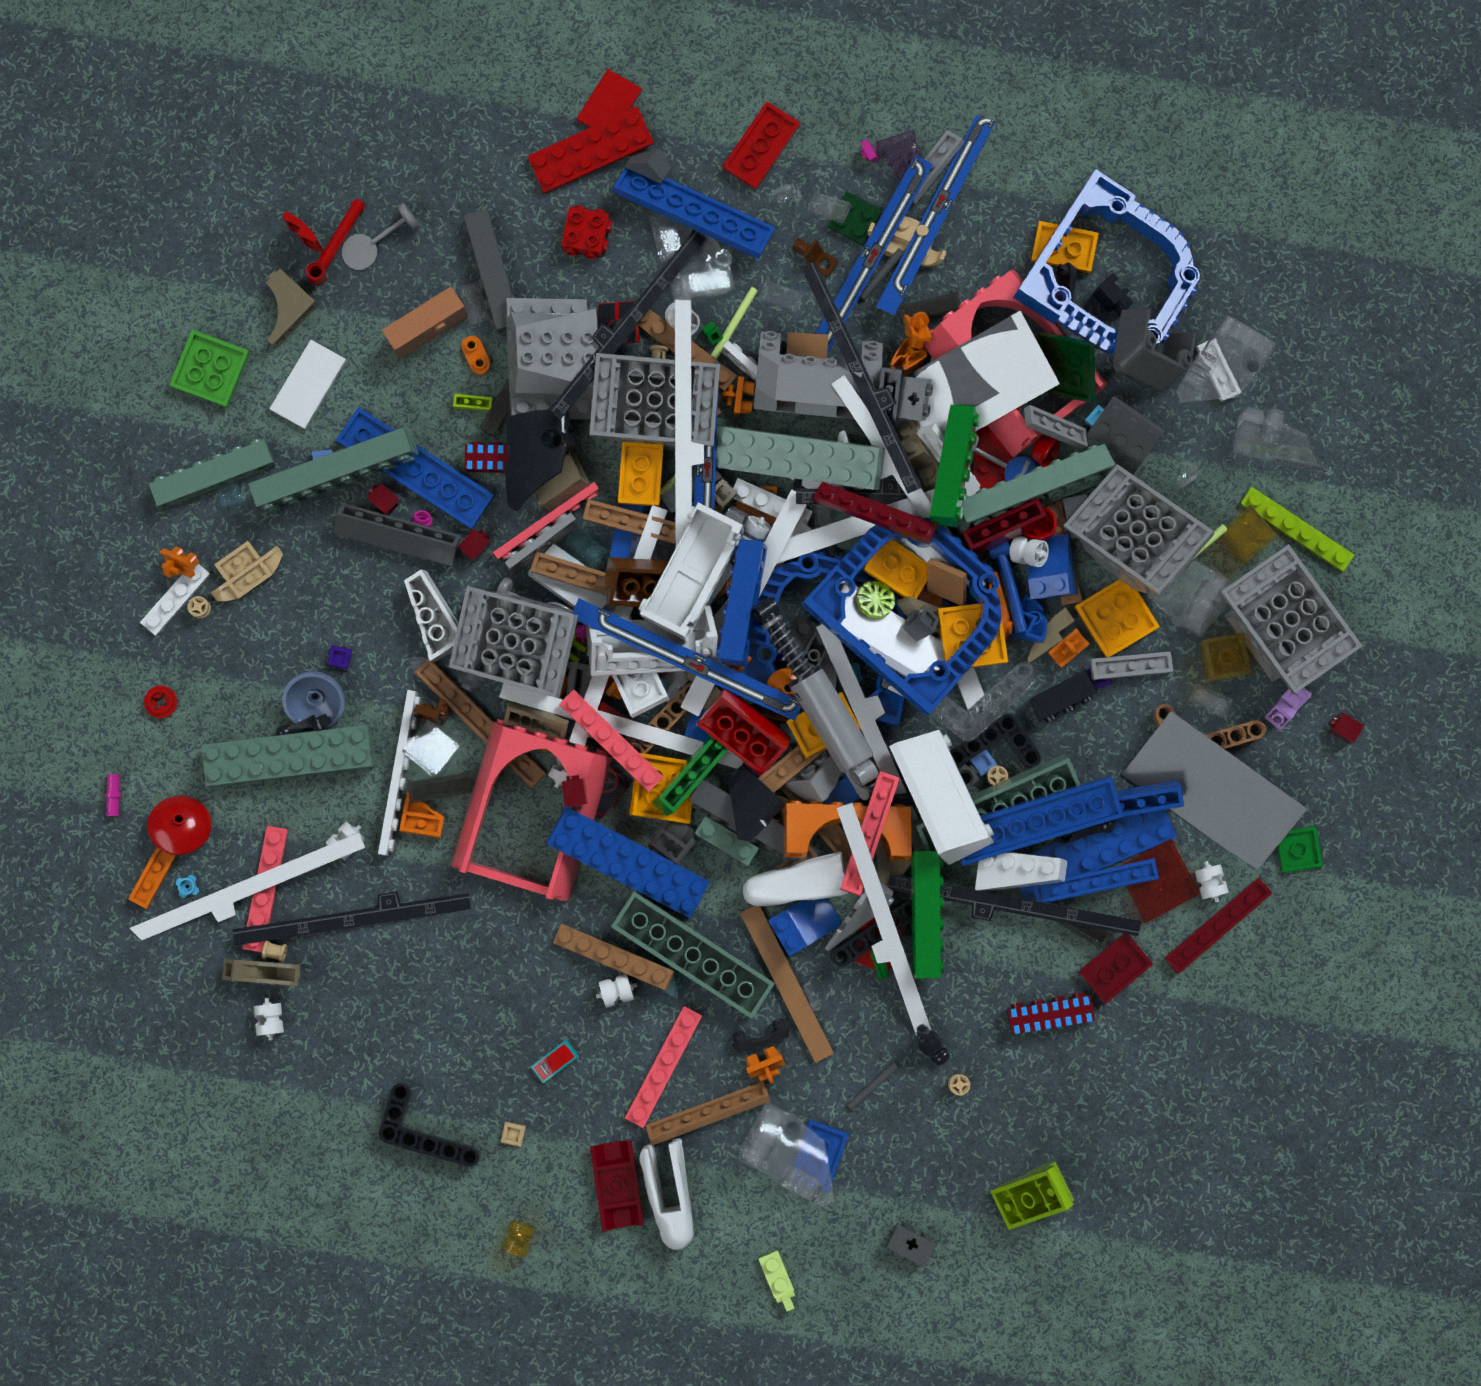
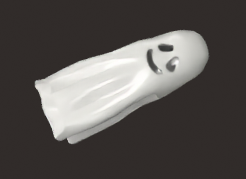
[743,852,848,907]
[639,1138,694,1250]

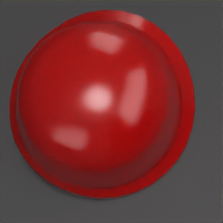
[1031,436,1060,467]
[1024,507,1057,542]

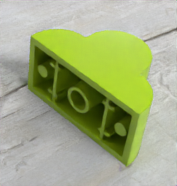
[990,1161,1074,1230]

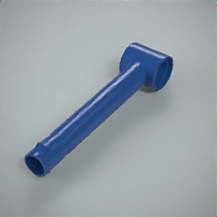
[989,541,1027,634]

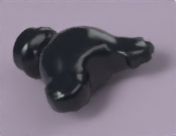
[916,1024,950,1066]

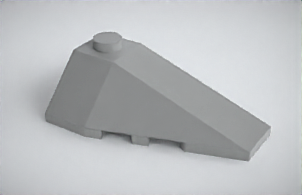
[784,750,841,802]
[825,882,894,951]

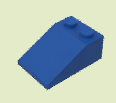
[1028,533,1077,601]
[768,898,842,956]

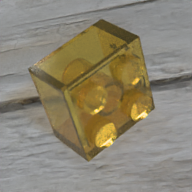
[1218,505,1278,566]
[1198,633,1251,683]

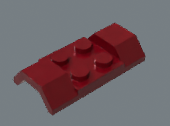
[590,1140,644,1231]

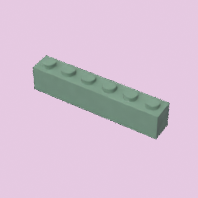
[149,439,276,510]

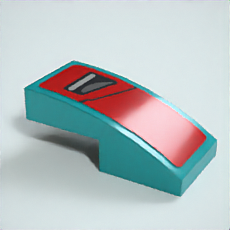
[531,1040,579,1083]

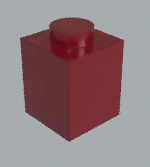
[367,483,401,516]
[458,529,491,563]
[1328,713,1365,744]
[562,775,588,807]

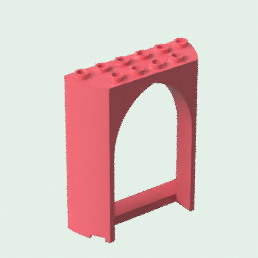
[923,270,1108,458]
[451,719,613,901]

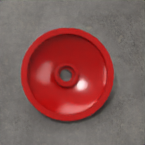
[147,796,211,855]

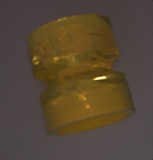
[501,1220,536,1257]

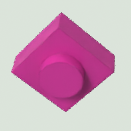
[860,139,880,164]

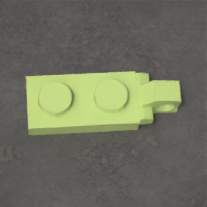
[758,1250,795,1311]

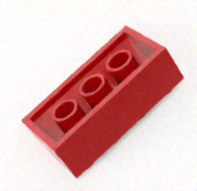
[697,689,791,776]

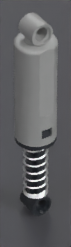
[751,597,879,788]

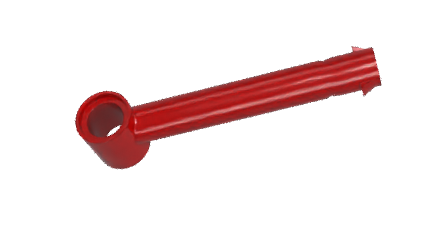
[306,199,365,286]

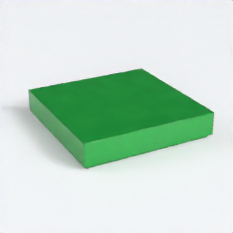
[1277,826,1323,873]

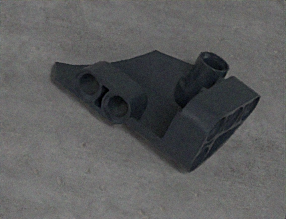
[505,409,576,512]

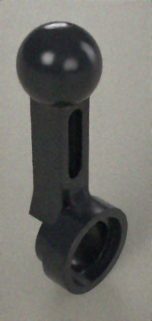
[276,713,333,736]
[1055,820,1115,844]

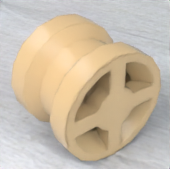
[188,596,211,618]
[986,766,1008,786]
[948,1074,970,1096]

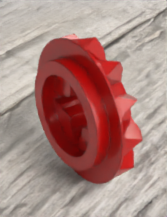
[144,685,178,719]

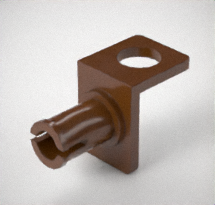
[793,238,839,277]

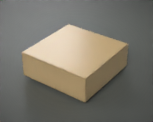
[501,1121,526,1147]

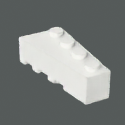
[404,569,459,662]
[975,852,1067,892]

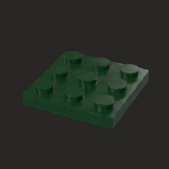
[1038,331,1096,403]

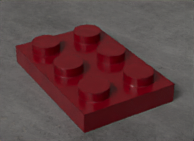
[1078,934,1153,1004]

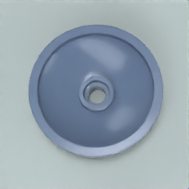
[282,671,345,730]

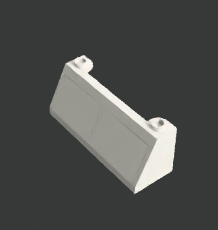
[639,502,744,642]
[820,584,944,677]
[586,606,718,676]
[889,730,994,865]

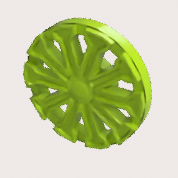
[856,581,895,619]

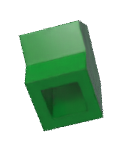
[701,322,723,345]

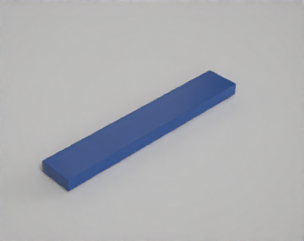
[1032,858,1159,903]

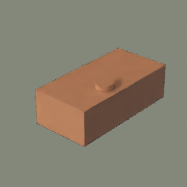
[382,287,469,359]

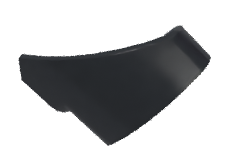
[727,766,785,841]

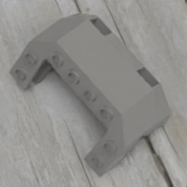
[754,331,883,419]

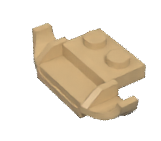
[868,216,947,267]
[210,541,283,601]

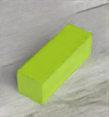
[453,394,493,412]

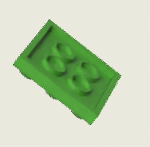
[169,330,250,408]

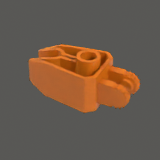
[888,338,927,376]

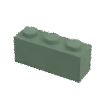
[695,816,759,867]

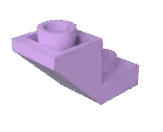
[1264,688,1312,730]

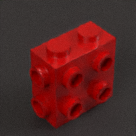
[561,205,613,260]

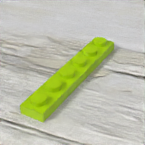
[1240,487,1354,572]

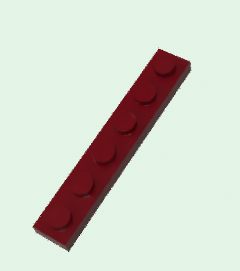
[813,482,938,544]
[1164,877,1272,974]

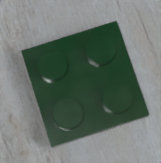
[827,191,882,246]

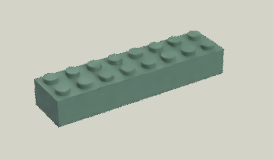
[716,426,885,490]
[248,428,419,512]
[955,444,1116,539]
[202,725,375,788]
[913,754,1081,850]
[611,891,775,1019]

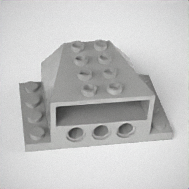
[505,298,598,420]
[589,353,720,451]
[1064,464,1214,597]
[1220,544,1362,694]
[449,586,578,698]

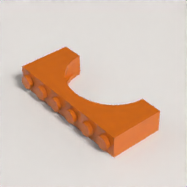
[784,801,912,861]

